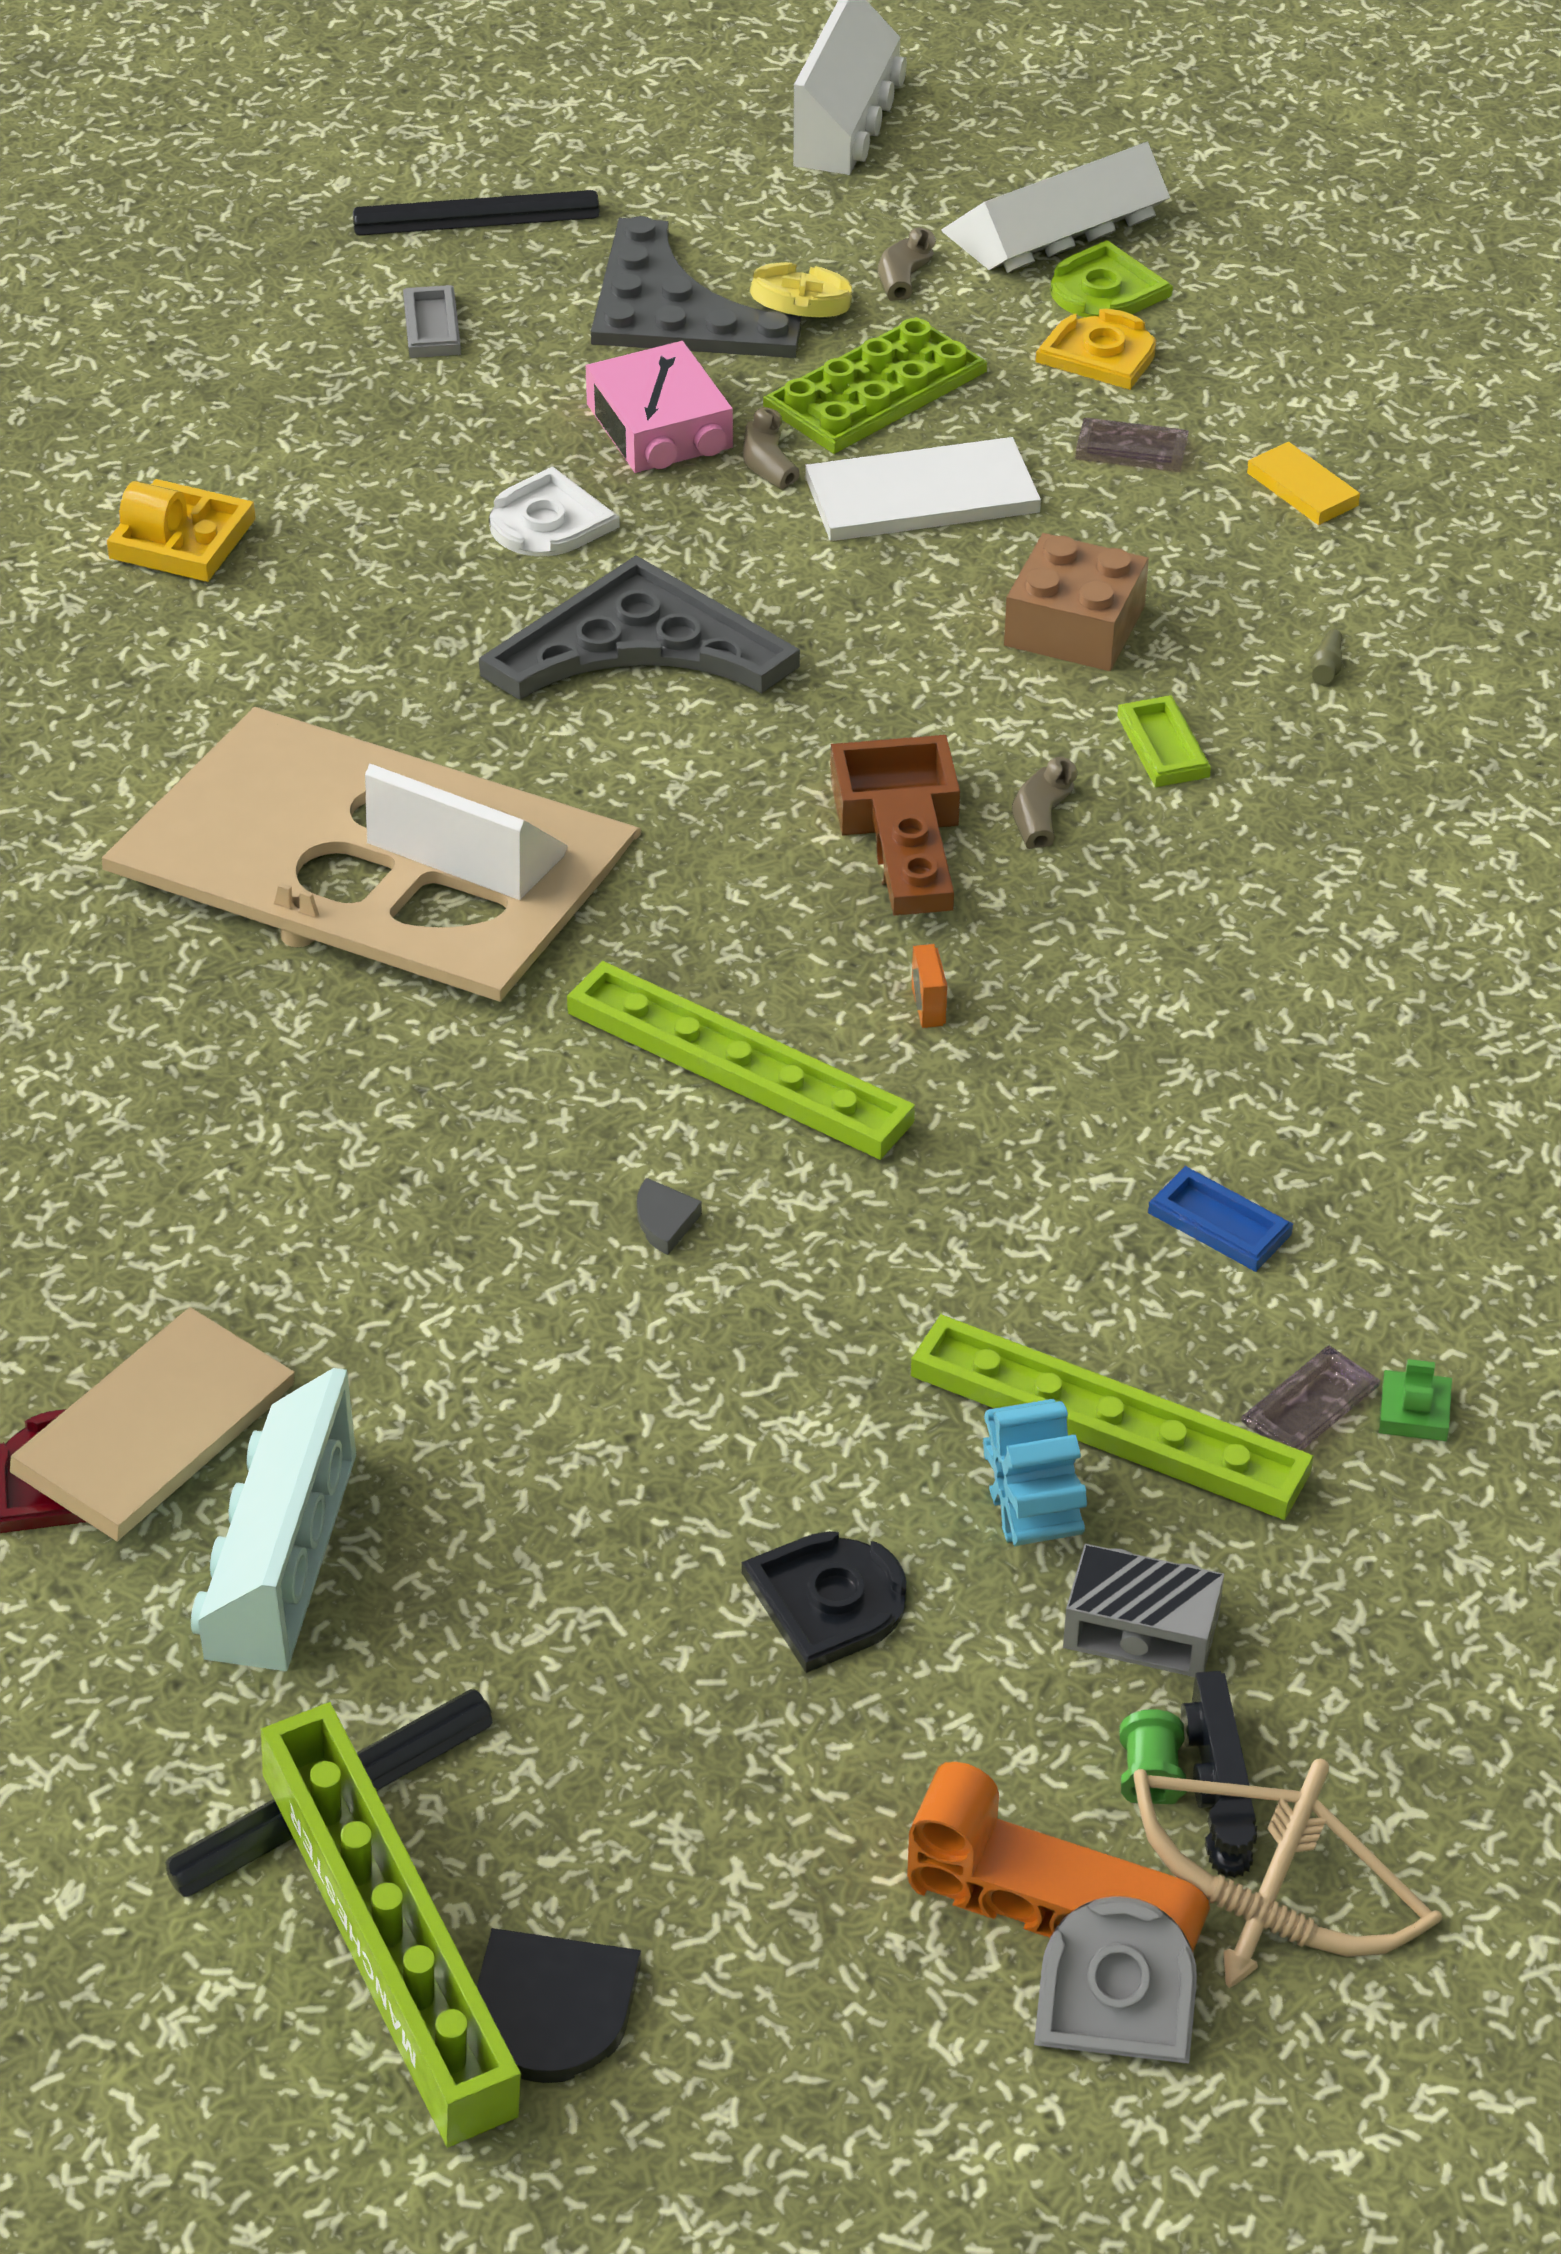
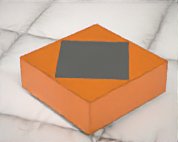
[912,944,947,1028]

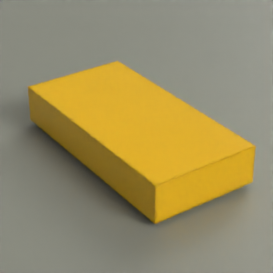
[1247,441,1360,525]

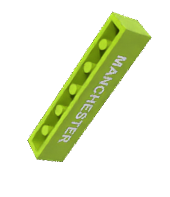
[259,1702,521,2148]

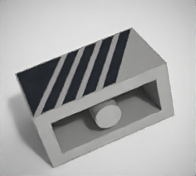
[1063,1544,1224,1677]

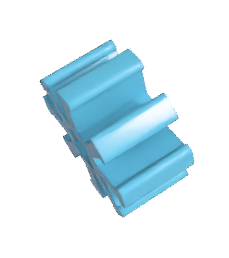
[983,1399,1087,1546]

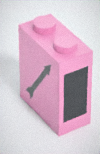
[585,341,733,473]

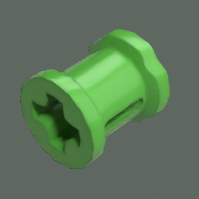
[1119,1709,1187,1804]

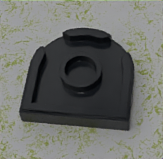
[741,1531,907,1673]
[477,1928,641,2083]

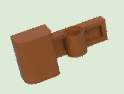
[830,735,960,916]

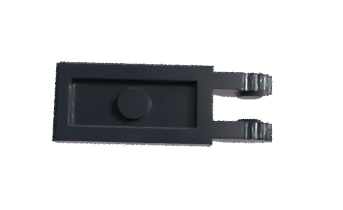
[1181,1671,1257,1878]

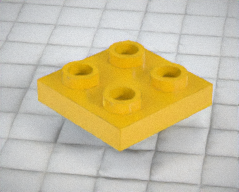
[107,479,256,582]

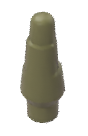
[1311,629,1342,685]

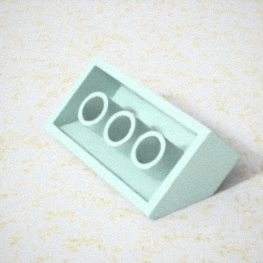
[191,1368,356,1671]

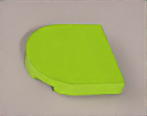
[1050,240,1173,317]

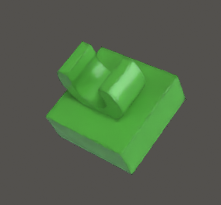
[1379,1359,1452,1441]

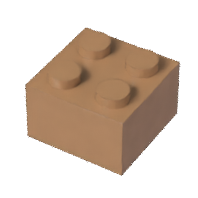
[1004,533,1149,671]

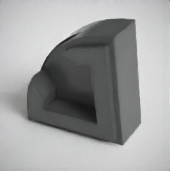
[637,1178,702,1255]

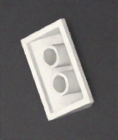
[365,764,568,900]

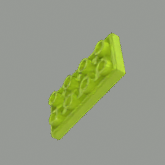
[763,317,987,454]

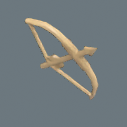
[1134,1758,1443,1988]

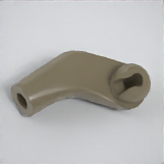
[877,227,936,301]
[743,407,799,490]
[1012,757,1078,849]

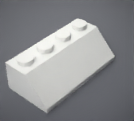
[793,0,907,175]
[941,141,1170,273]

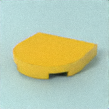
[1035,309,1156,390]

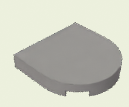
[1034,1896,1197,2063]

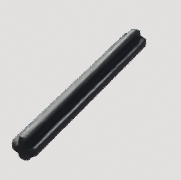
[353,190,600,236]
[165,1689,493,1897]

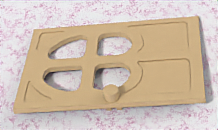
[102,707,641,1002]

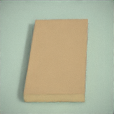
[10,1307,295,1542]

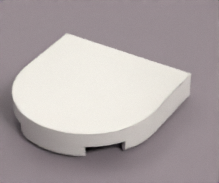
[489,467,620,556]

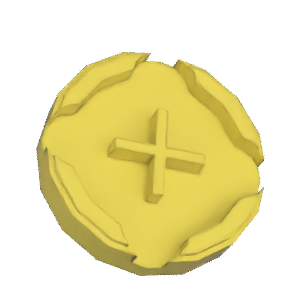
[750,262,852,317]

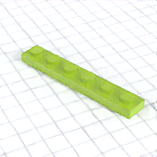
[567,960,915,1160]
[911,1314,1314,1520]

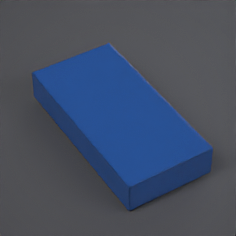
[1148,1166,1293,1272]

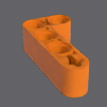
[907,1762,1210,1952]

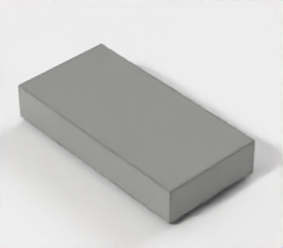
[403,285,461,358]

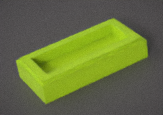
[1117,695,1211,788]

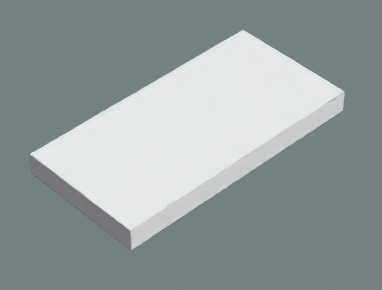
[805,437,1041,541]

